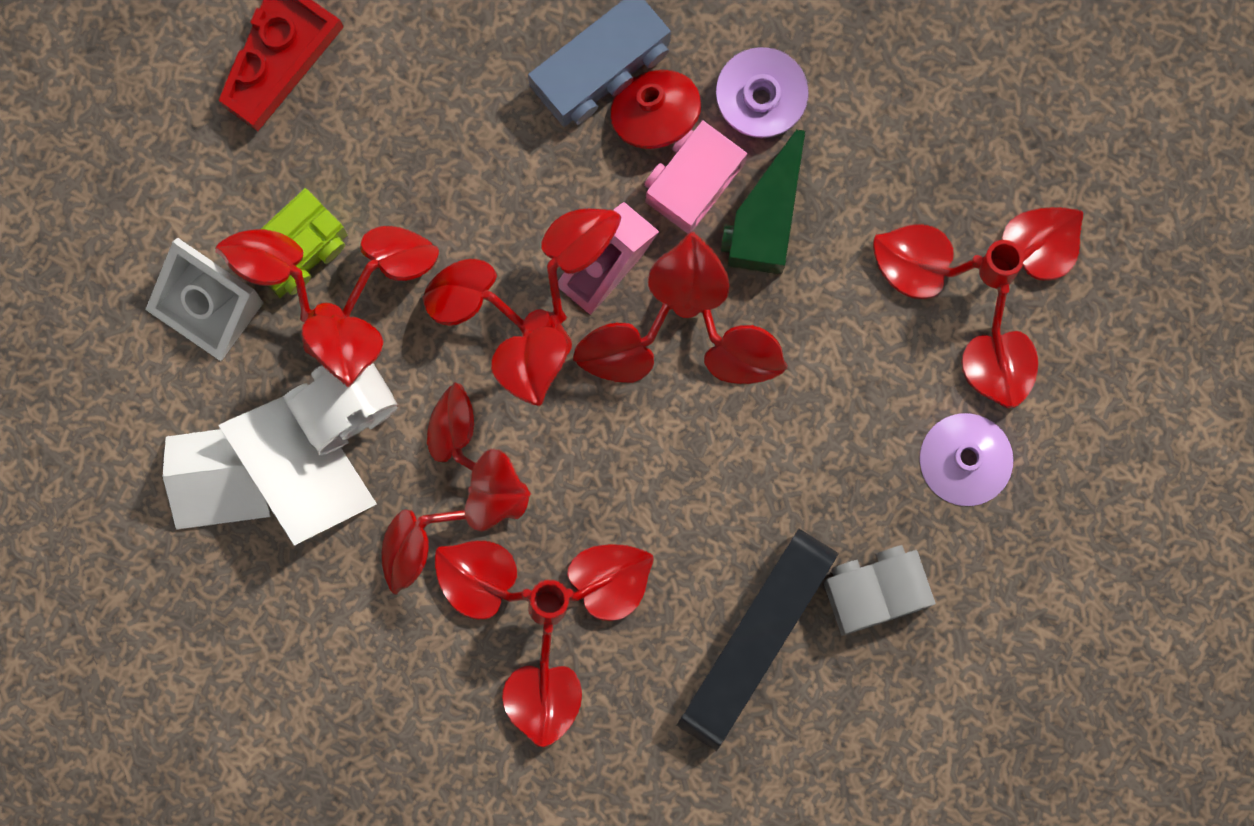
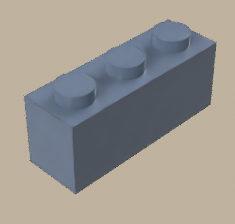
[528,0,671,127]

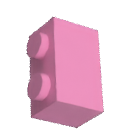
[644,120,747,234]

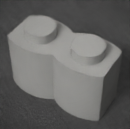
[823,545,936,636]

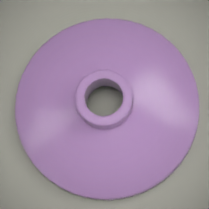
[716,47,808,138]
[920,413,1013,506]

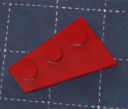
[219,0,344,132]

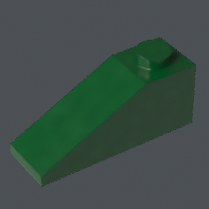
[720,129,805,275]

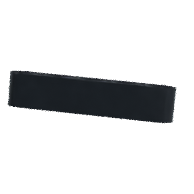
[676,528,839,751]

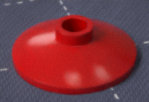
[611,70,701,149]

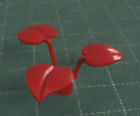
[873,207,1083,408]
[422,209,622,406]
[215,226,439,387]
[573,232,788,384]
[381,382,531,595]
[435,541,654,748]

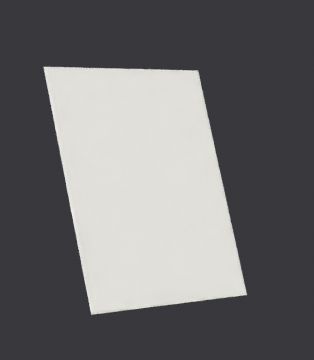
[218,396,377,545]

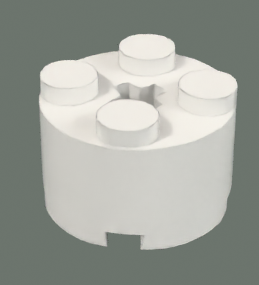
[283,363,398,455]

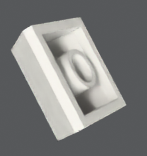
[145,238,263,361]
[163,429,270,530]

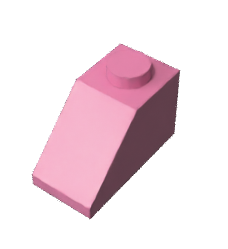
[558,202,659,315]

